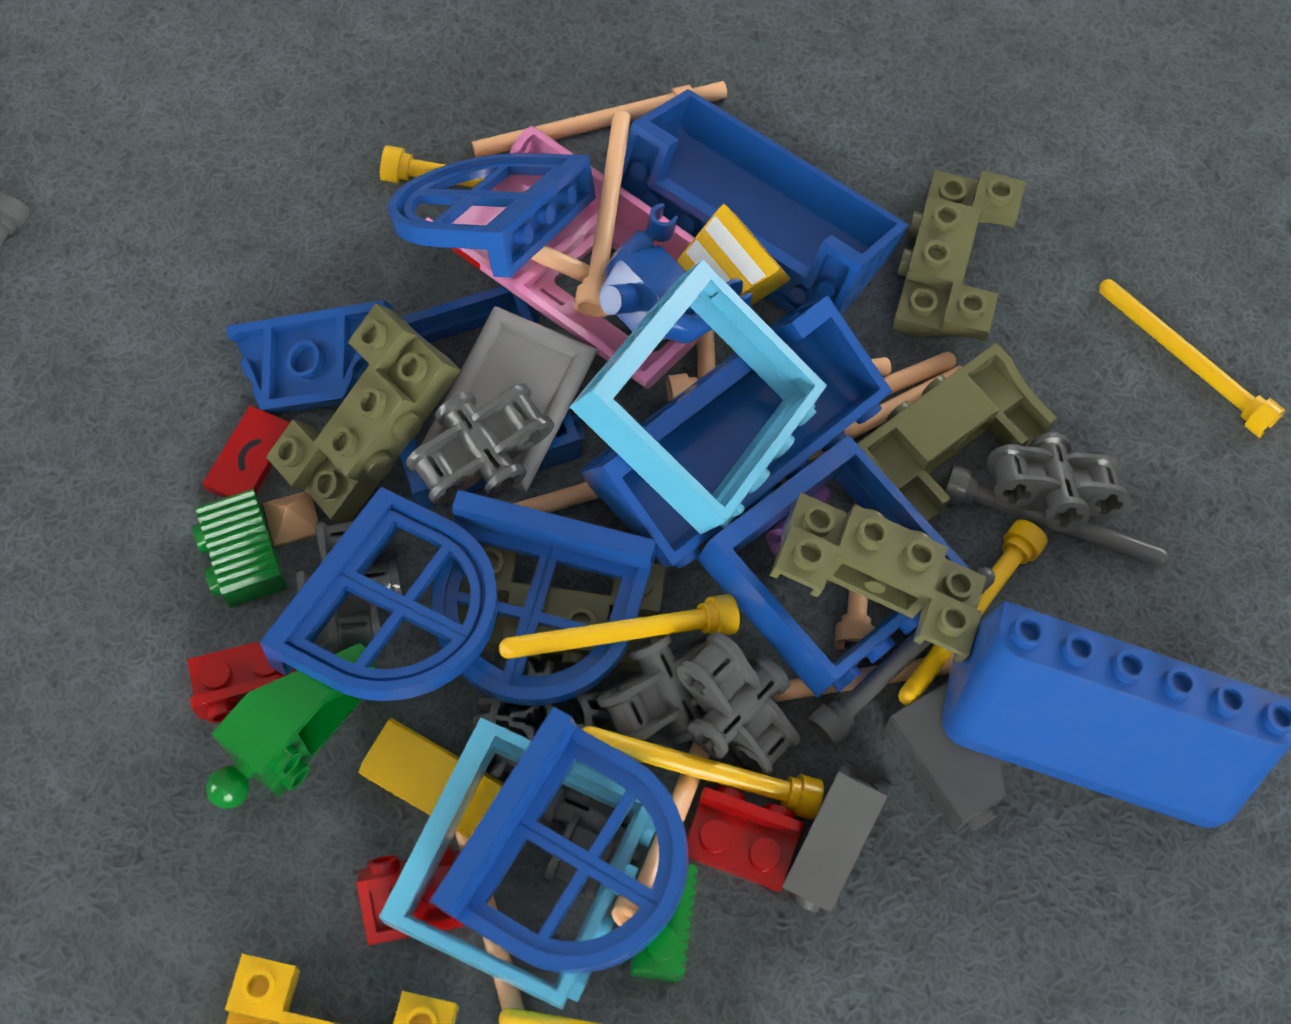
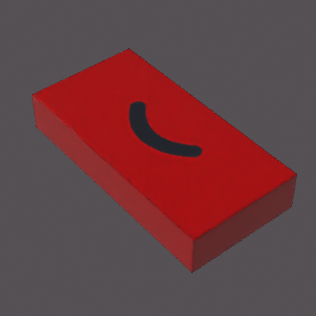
[202,406,290,498]

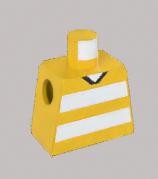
[677,204,791,305]

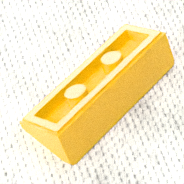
[358,718,504,839]

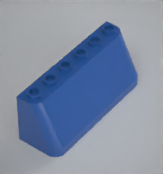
[621,89,909,316]
[580,295,893,569]
[942,601,1291,828]

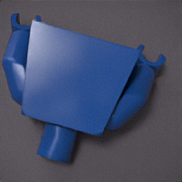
[599,204,752,344]

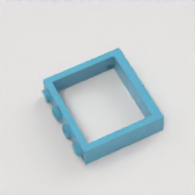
[570,259,827,534]
[379,717,656,1010]

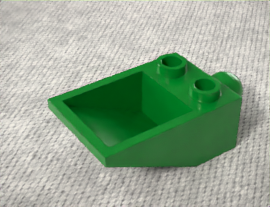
[206,643,376,809]

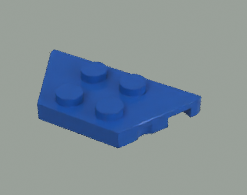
[226,300,393,414]

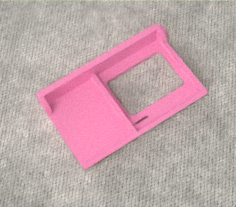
[425,126,706,389]

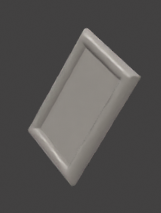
[422,306,598,493]

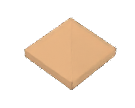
[263,491,319,547]

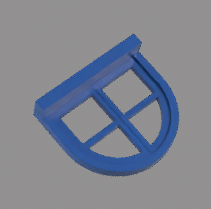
[388,153,596,278]
[260,487,498,701]
[431,490,656,706]
[430,707,689,974]

